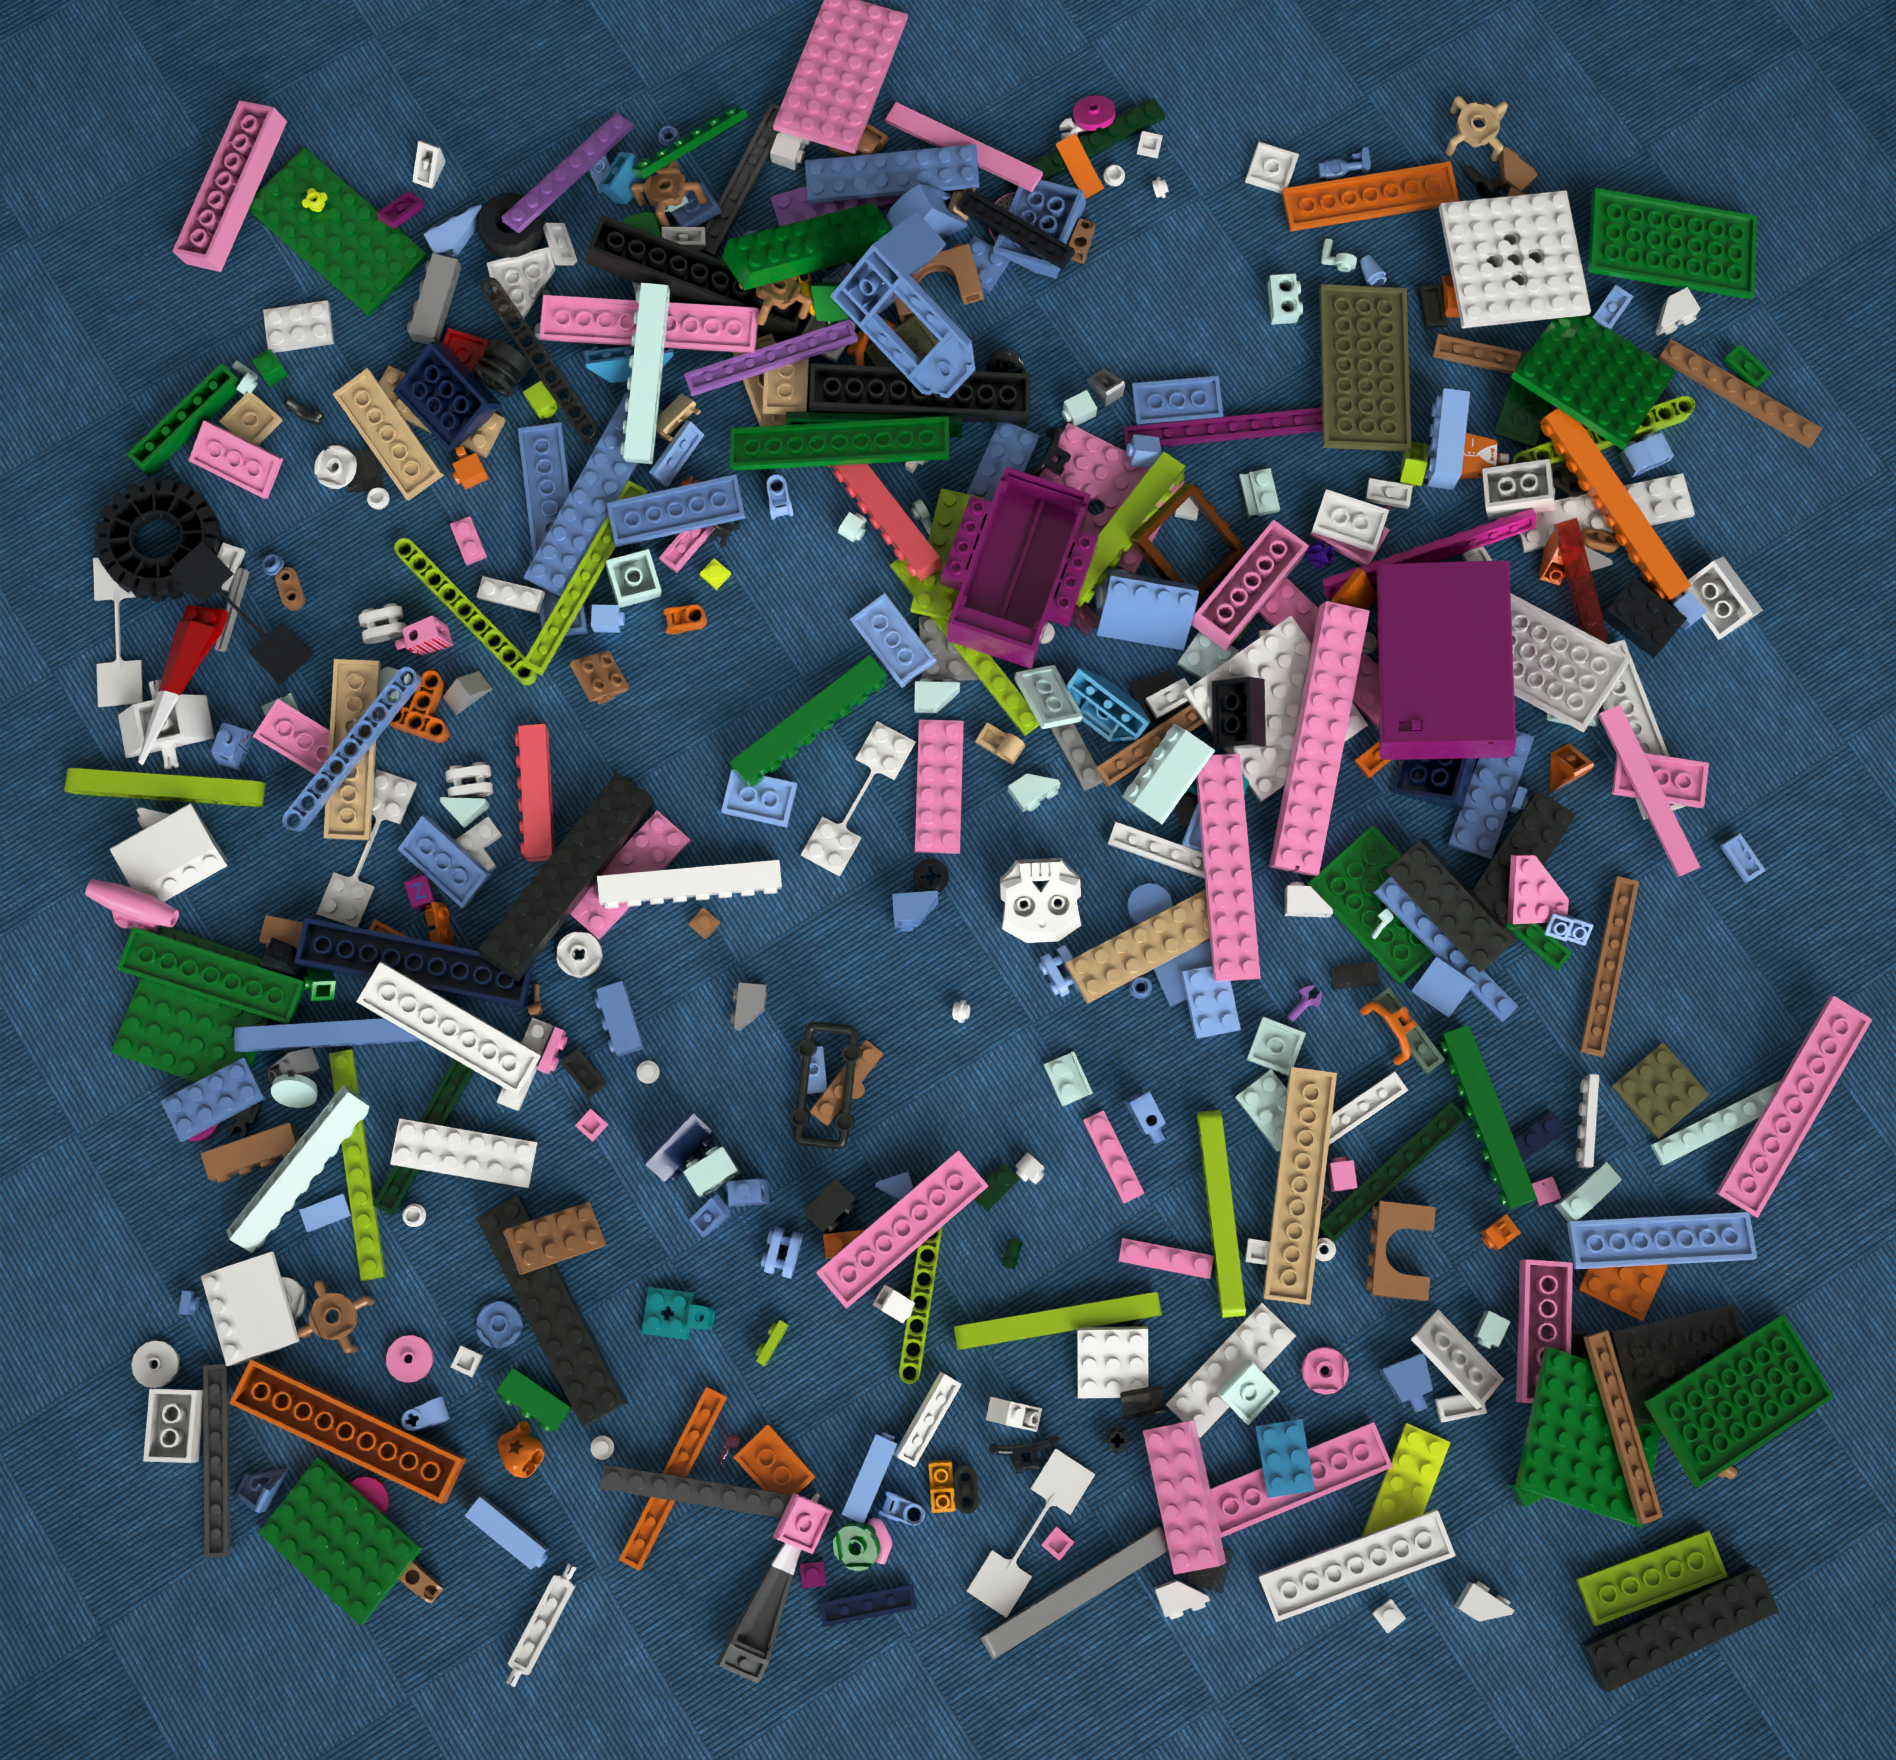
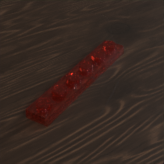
[1553,518,1610,644]

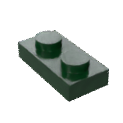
[974,1163,1020,1212]

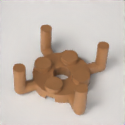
[631,160,707,228]
[739,277,812,325]
[297,1280,375,1353]

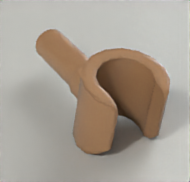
[527,984,543,1017]

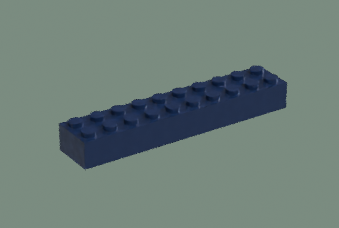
[294,918,534,1009]

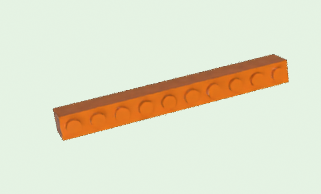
[1540,408,1692,602]

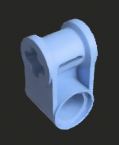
[767,475,793,520]
[401,1397,450,1431]
[878,1491,926,1526]

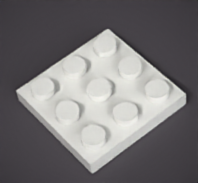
[1077,1326,1148,1398]

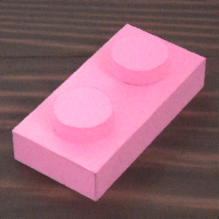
[450,516,487,565]
[537,1027,568,1075]

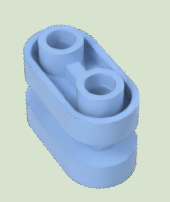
[1038,945,1078,997]
[761,1227,803,1279]

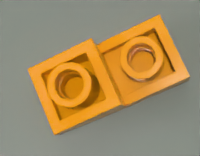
[928,1460,955,1513]

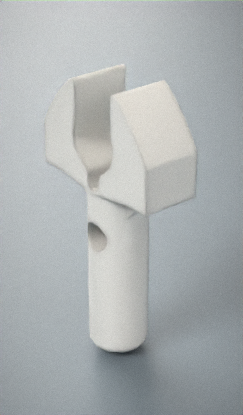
[1059,118,1089,140]

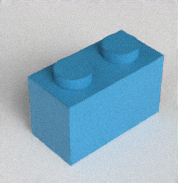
[598,152,644,204]

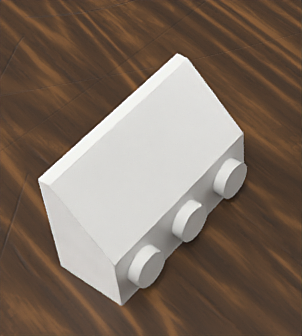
[1683,557,1763,640]

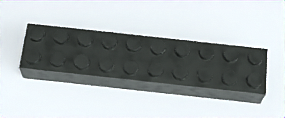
[585,214,802,340]
[809,363,1031,425]
[479,773,654,982]
[476,1195,628,1427]

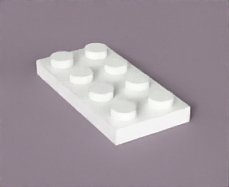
[1411,1309,1504,1409]

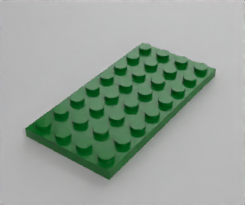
[248,147,428,317]
[1588,188,1758,299]
[1644,1314,1834,1488]

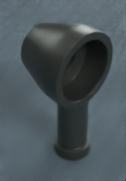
[1463,165,1501,199]

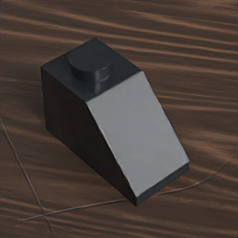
[260,937,308,981]

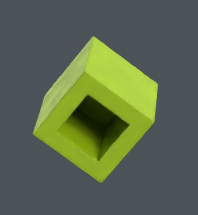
[523,381,558,421]

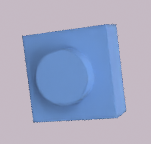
[1508,786,1528,814]
[178,1291,200,1315]

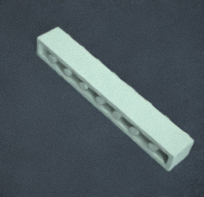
[621,283,670,464]
[226,1085,370,1253]

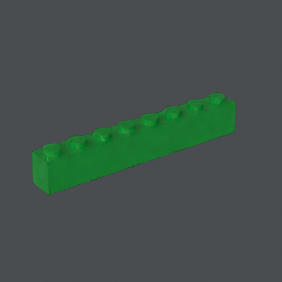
[730,655,887,788]
[1439,1025,1537,1211]

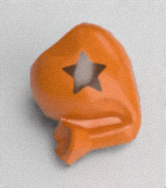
[498,1420,544,1478]

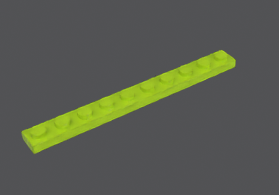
[522,480,648,676]
[890,559,1040,736]
[329,1049,386,1281]

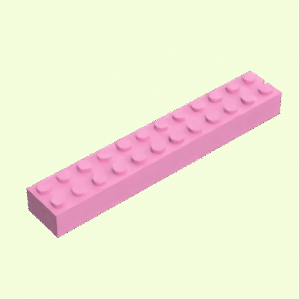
[1269,601,1370,876]

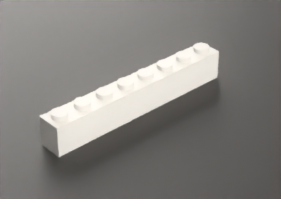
[597,860,782,909]

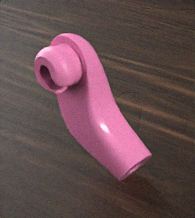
[867,1517,892,1564]

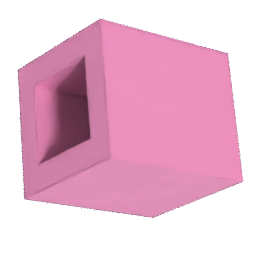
[1327,1157,1357,1192]

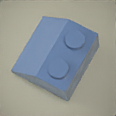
[892,891,938,932]

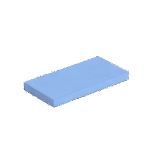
[850,593,937,688]

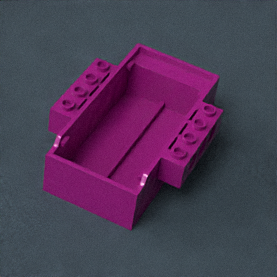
[941,467,1099,669]

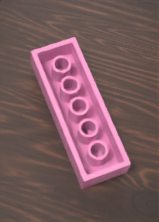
[1191,520,1309,651]
[1516,1259,1573,1403]
[1143,1420,1226,1575]

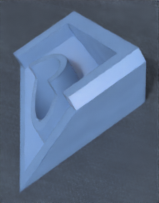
[235,1467,290,1513]

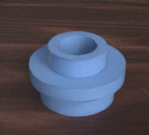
[658,126,680,147]
[262,554,284,576]
[1129,976,1152,999]

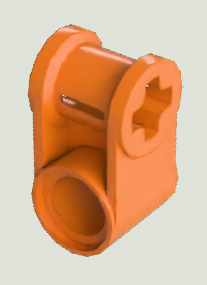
[663,605,707,634]

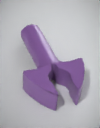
[1287,985,1322,1022]

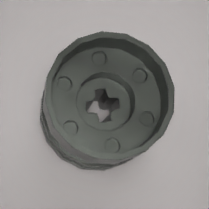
[471,338,531,397]

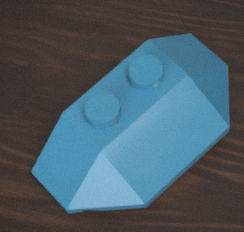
[584,344,674,383]
[1067,668,1151,742]

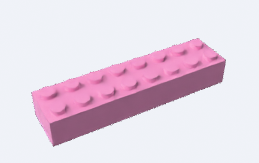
[172,100,287,272]

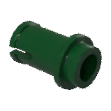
[1001,1239,1023,1270]

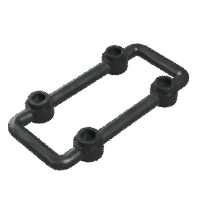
[790,1022,862,1149]

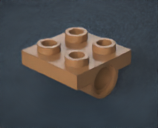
[829,123,888,157]
[570,650,629,704]

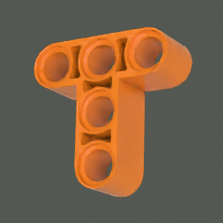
[383,670,450,743]

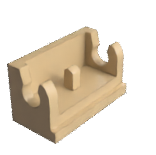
[656,393,701,442]

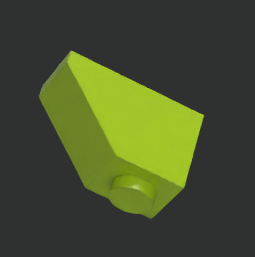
[1400,441,1428,486]

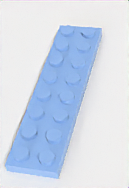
[1567,1212,1757,1269]

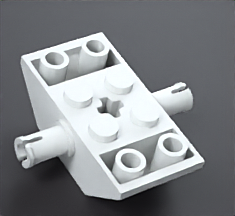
[118,680,215,769]

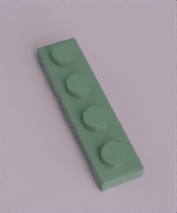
[1371,987,1445,1074]

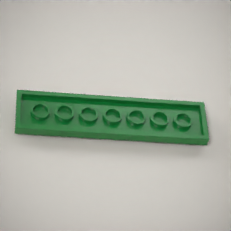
[117,927,305,1024]

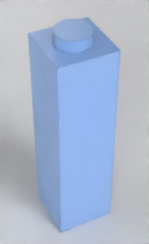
[841,1431,898,1524]
[465,1495,549,1570]

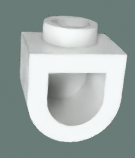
[1015,1152,1045,1185]

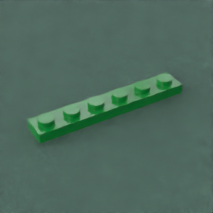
[632,106,748,179]

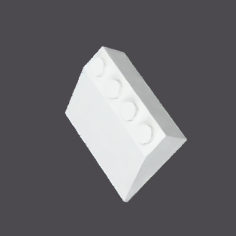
[110,803,227,902]
[201,1252,299,1366]

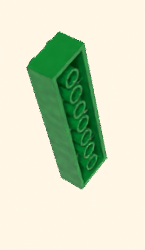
[722,202,892,291]

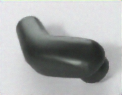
[283,396,325,425]

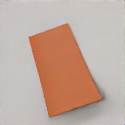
[1056,133,1104,199]

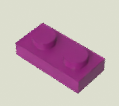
[377,191,424,229]

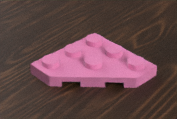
[1507,854,1569,924]

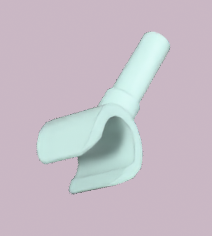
[1370,908,1393,939]

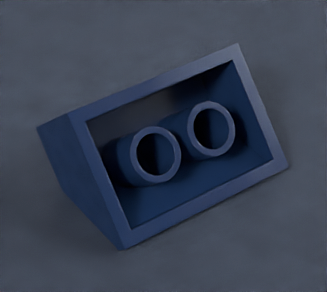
[642,1110,715,1184]

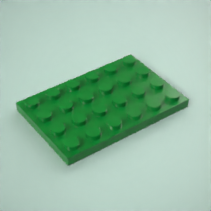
[1306,825,1433,985]
[258,1457,423,1625]

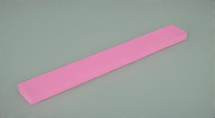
[885,102,1043,192]
[1598,705,1700,877]

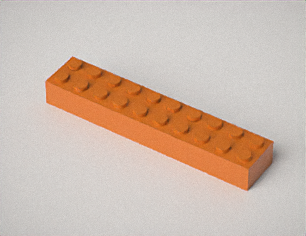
[229,1359,467,1504]

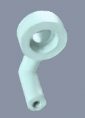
[1321,239,1357,272]
[232,360,258,395]
[910,499,932,534]

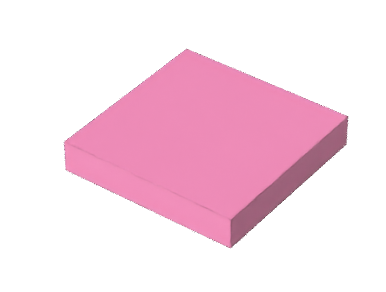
[773,1492,833,1554]

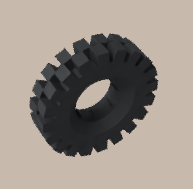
[94,479,223,601]

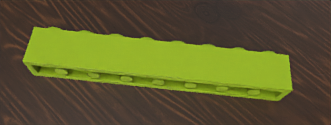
[1077,452,1185,607]

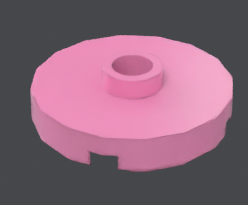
[386,1335,434,1383]
[1301,1347,1349,1394]

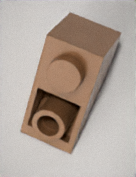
[1499,147,1538,193]

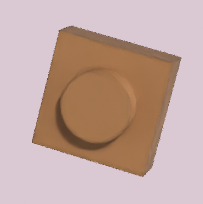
[688,908,721,940]

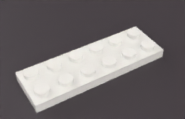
[390,1118,537,1188]
[1165,1303,1296,1438]

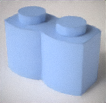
[1619,432,1674,478]

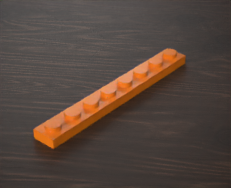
[619,1386,728,1571]

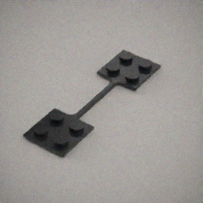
[169,541,313,685]
[1129,670,1198,828]

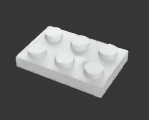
[263,300,334,353]
[1311,489,1389,553]

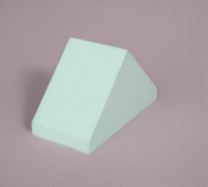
[440,797,489,829]

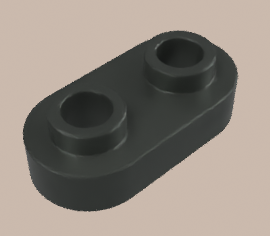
[1551,462,1584,498]
[954,1465,979,1514]

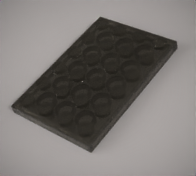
[1609,1304,1744,1426]

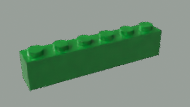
[126,363,240,477]

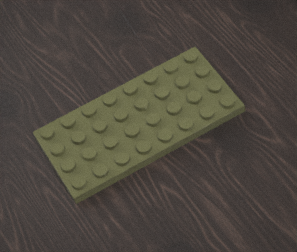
[1319,284,1411,452]

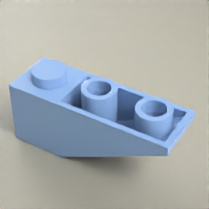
[424,204,483,257]

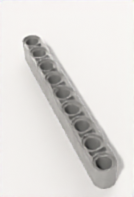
[980,1526,1169,1659]

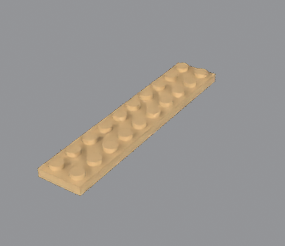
[1263,1067,1337,1305]

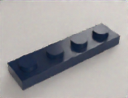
[1479,1110,1566,1185]
[819,1584,917,1627]

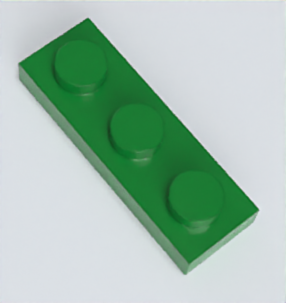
[1505,923,1573,971]

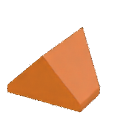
[1548,743,1594,794]

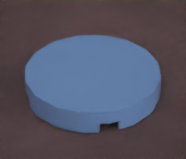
[1127,883,1173,925]
[476,1301,523,1348]

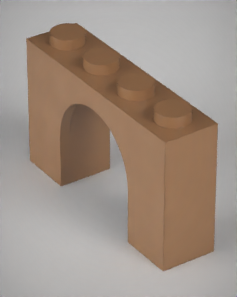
[895,244,985,324]
[1366,1201,1436,1301]

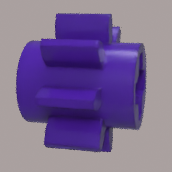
[1307,541,1334,569]

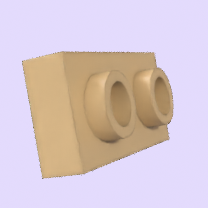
[975,722,1025,765]

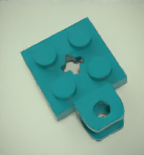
[641,1287,715,1340]

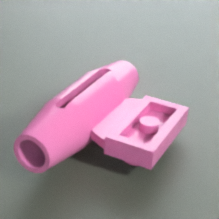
[85,879,179,934]

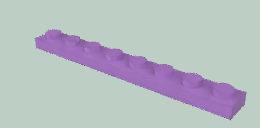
[502,112,633,233]
[684,319,857,396]

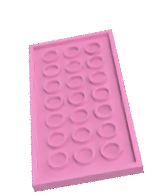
[773,0,908,154]

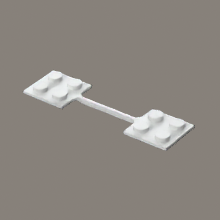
[93,558,143,707]
[801,721,916,877]
[316,769,417,928]
[967,1448,1096,1618]

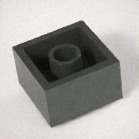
[803,1178,857,1234]

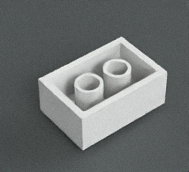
[1482,459,1556,520]
[143,1389,203,1463]

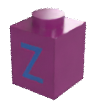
[404,874,437,912]

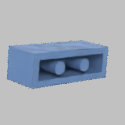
[594,981,645,1057]

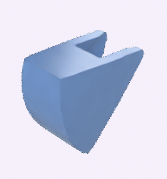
[885,184,968,239]

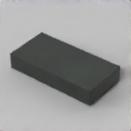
[1418,284,1448,329]

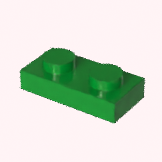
[1723,344,1772,389]

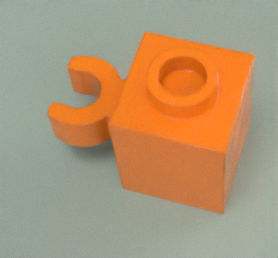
[452,445,489,490]
[1480,1214,1521,1251]

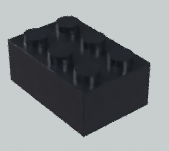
[1600,577,1687,658]

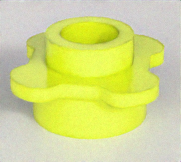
[302,188,327,212]

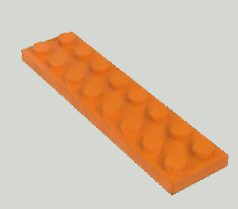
[1281,161,1459,232]

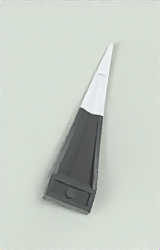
[716,1492,820,1684]

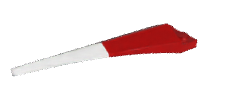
[138,605,229,765]

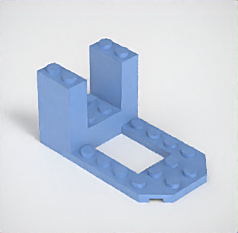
[830,211,976,398]

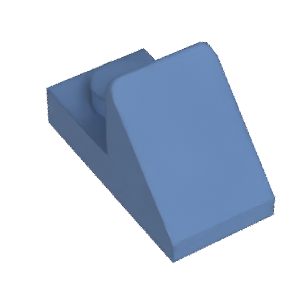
[689,1194,731,1238]

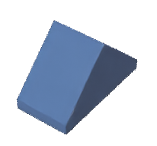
[875,1172,914,1200]

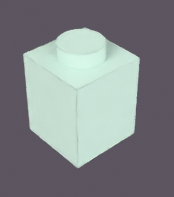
[1062,390,1097,426]
[1473,1311,1510,1349]

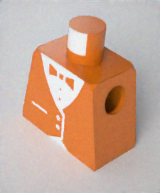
[1459,433,1509,480]

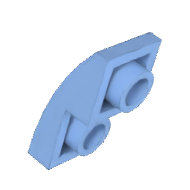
[1544,913,1594,946]

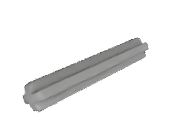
[213,568,249,652]

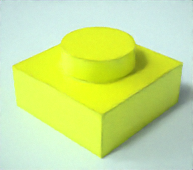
[700,558,731,590]

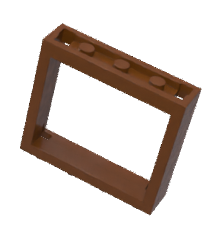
[1129,484,1246,598]

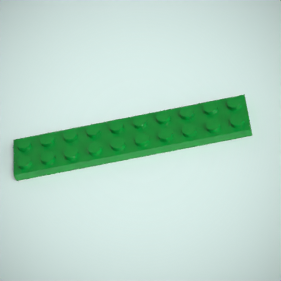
[729,416,950,471]

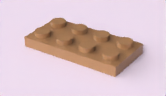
[503,1202,606,1275]

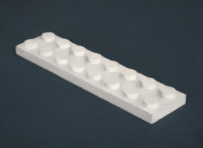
[1518,473,1695,553]
[1601,640,1686,820]
[356,961,542,1095]
[1258,1509,1456,1622]

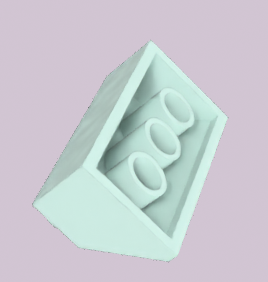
[1122,723,1215,824]

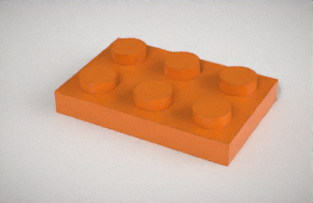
[733,1424,816,1497]

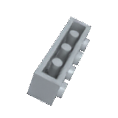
[407,253,461,344]

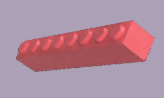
[827,464,943,582]

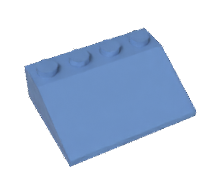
[993,179,1086,279]
[1096,570,1199,650]

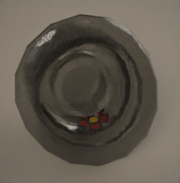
[986,349,1026,374]

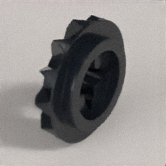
[913,859,949,893]

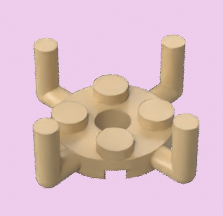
[1445,96,1508,161]

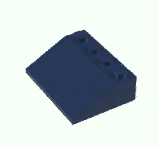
[393,342,501,452]
[1391,758,1477,810]

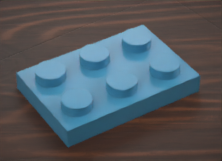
[1255,1419,1315,1498]

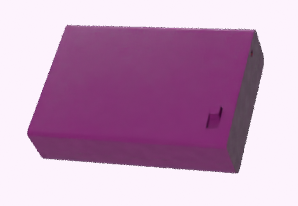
[1376,560,1516,760]

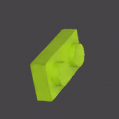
[755,1320,789,1366]

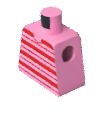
[395,615,453,656]

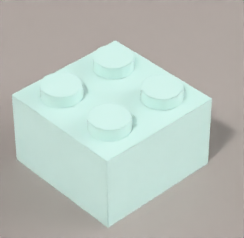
[606,549,662,608]
[683,1146,741,1198]

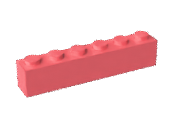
[515,724,555,862]

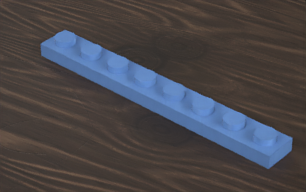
[1373,876,1518,1022]

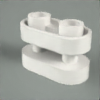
[358,603,406,644]
[445,762,493,798]

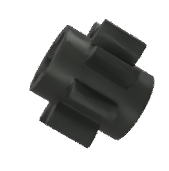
[1102,1425,1132,1456]

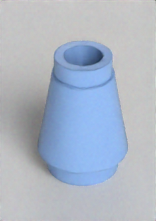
[1359,255,1386,287]

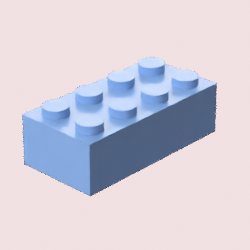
[1424,388,1470,490]

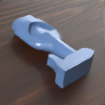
[1318,147,1371,180]

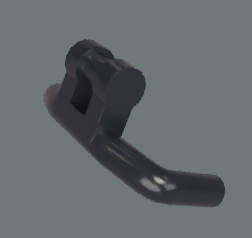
[1029,427,1072,477]
[989,1434,1059,1474]

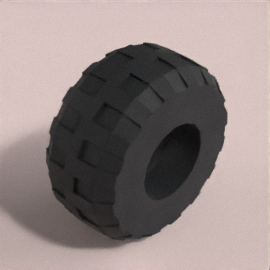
[478,193,544,259]

